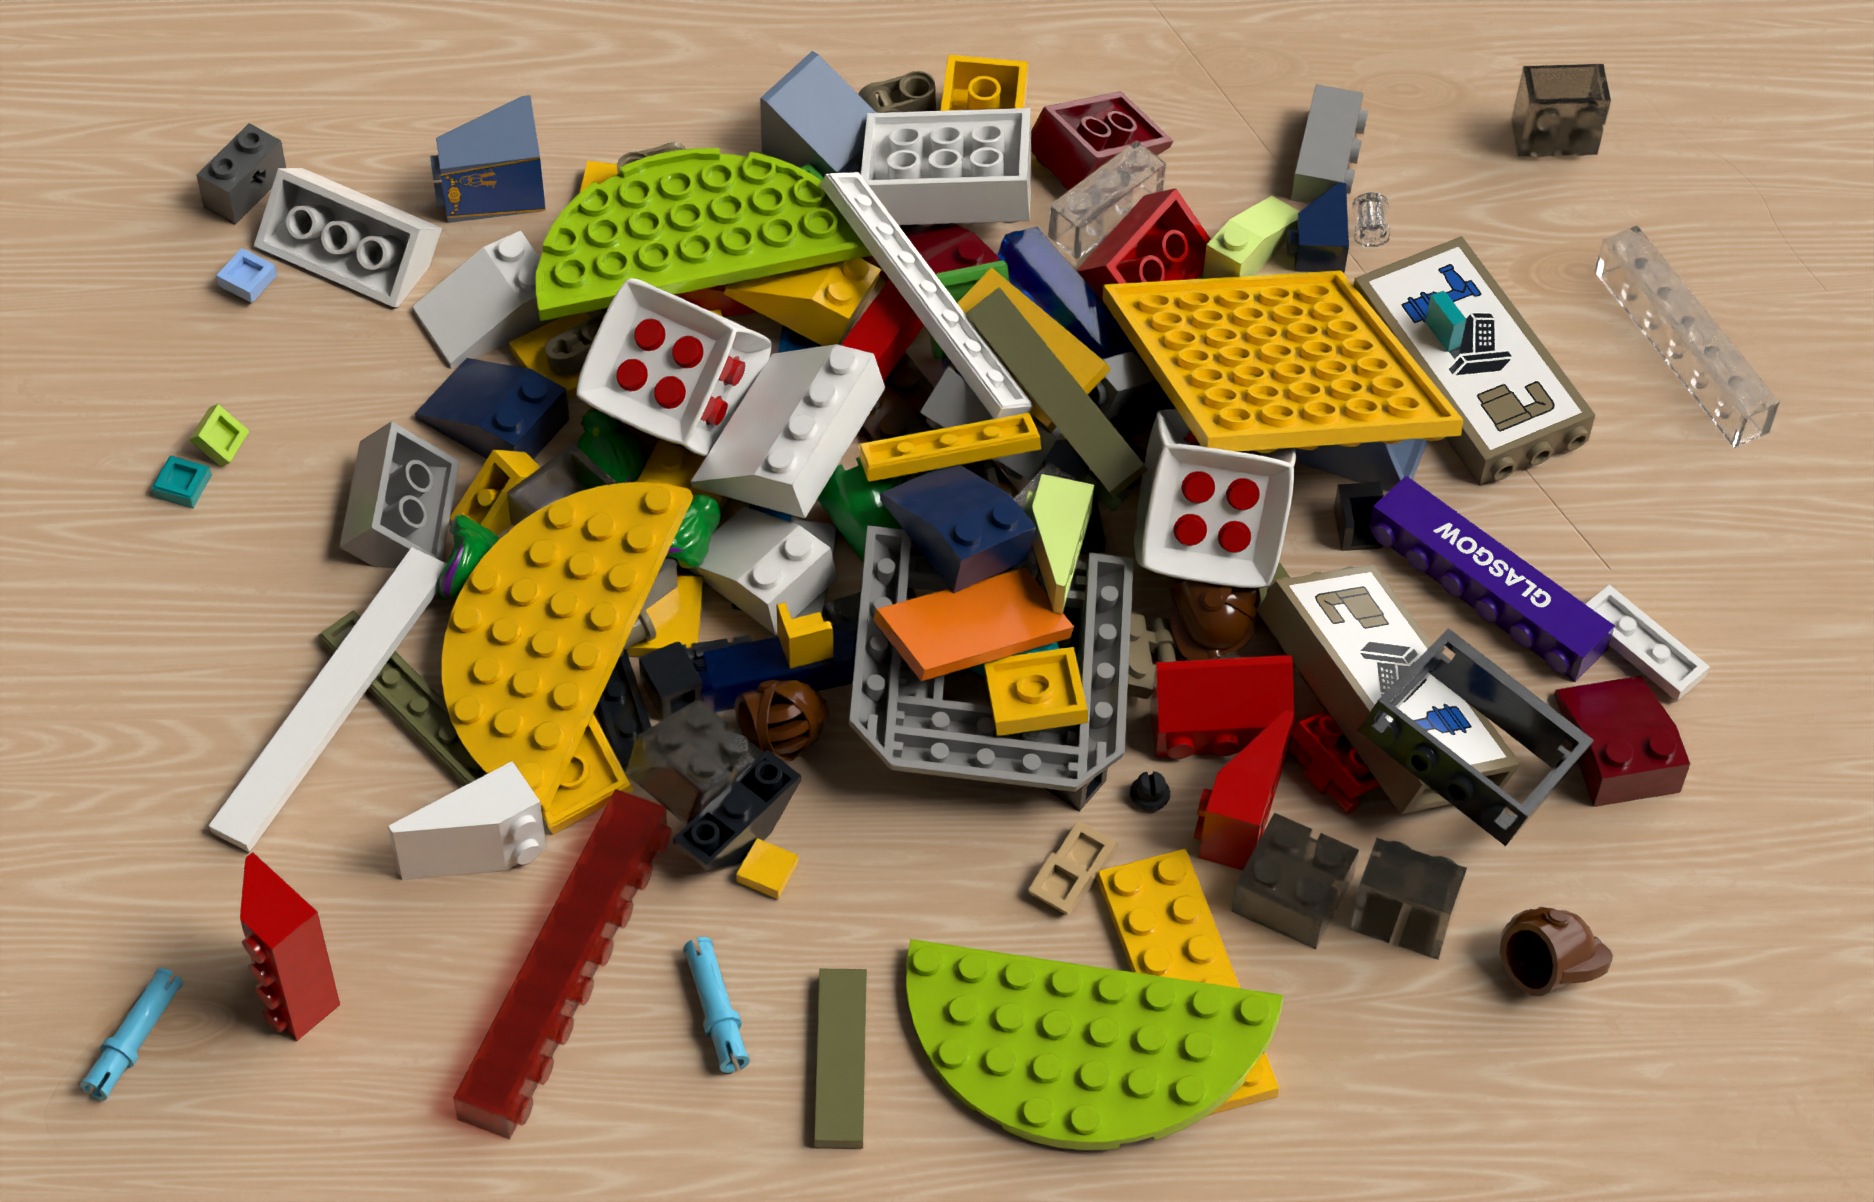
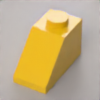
[450,449,552,535]

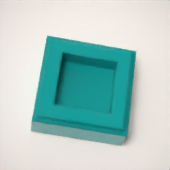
[1425,290,1466,352]
[151,455,212,509]

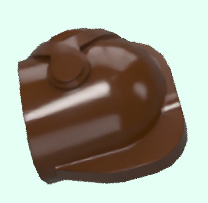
[1169,580,1261,661]
[735,680,829,762]
[1500,907,1613,996]

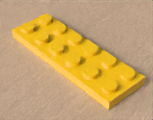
[1097,848,1279,1116]

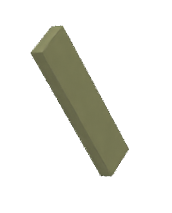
[814,968,867,1149]

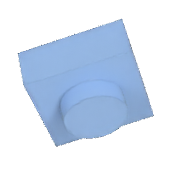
[216,248,277,303]

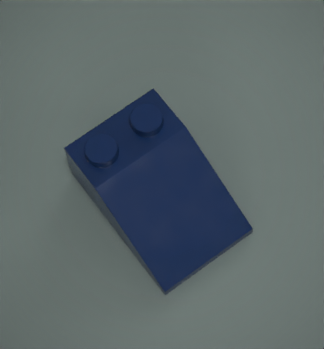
[415,358,570,460]
[880,465,1036,593]

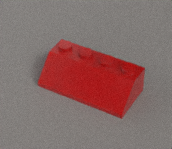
[240,852,340,1041]

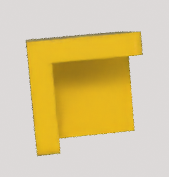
[776,602,833,669]

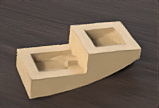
[1028,820,1118,915]

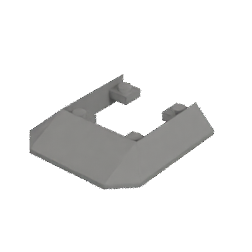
[849,526,1134,792]

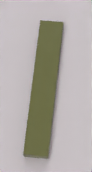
[966,287,1148,498]
[318,610,487,786]

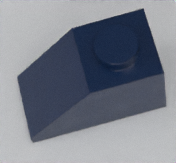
[1287,183,1349,273]

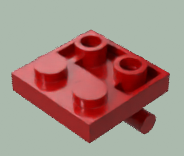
[1288,710,1381,814]

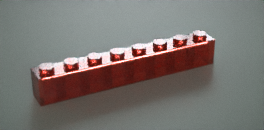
[453,789,672,1140]

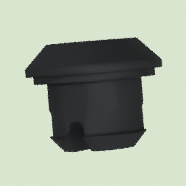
[1130,771,1171,811]

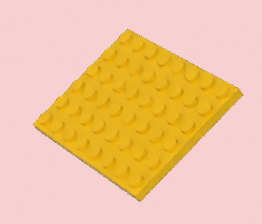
[1102,271,1463,453]

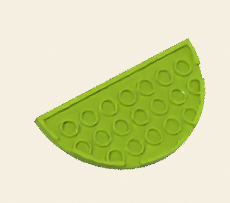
[535,148,872,321]
[906,939,1284,1150]

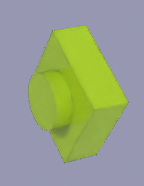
[189,404,249,466]

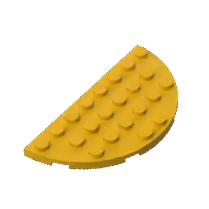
[442,482,693,812]

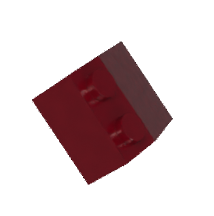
[1031,91,1174,196]
[861,223,1000,282]
[1554,676,1690,807]

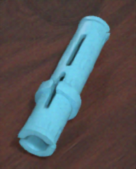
[683,937,750,1073]
[80,967,183,1101]

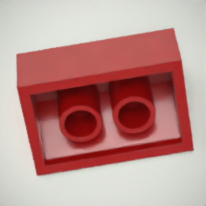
[1075,188,1211,310]
[1150,655,1294,759]

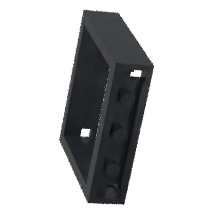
[1357,628,1594,847]

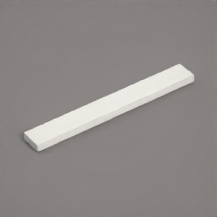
[820,172,1034,419]
[209,547,447,853]

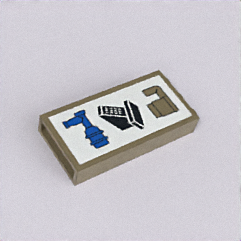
[1353,236,1595,485]
[1257,564,1521,815]

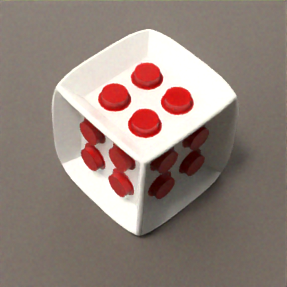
[576,278,771,457]
[1134,409,1296,588]

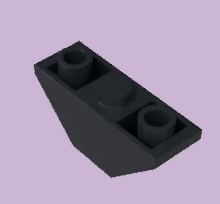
[673,750,801,870]

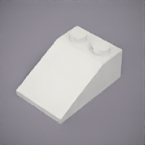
[412,231,560,369]
[687,506,837,635]
[388,761,547,880]

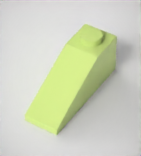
[1203,196,1300,279]
[1024,474,1094,614]

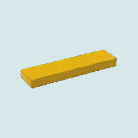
[858,413,1041,482]

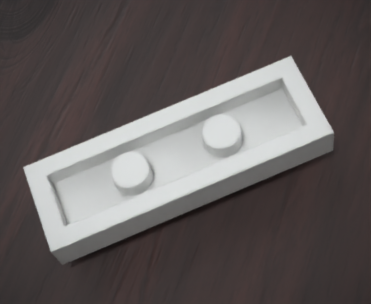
[1586,584,1710,701]

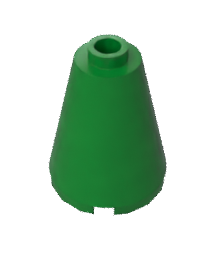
[817,457,904,564]

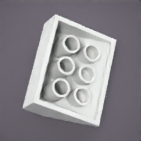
[861,108,1031,226]
[690,344,885,518]

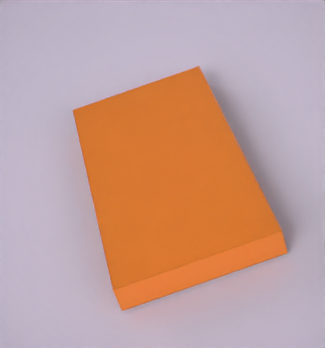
[873,568,1074,681]

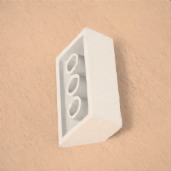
[254,168,442,307]

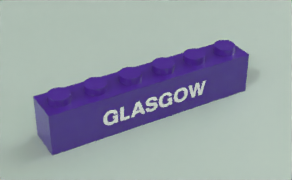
[1369,476,1615,682]

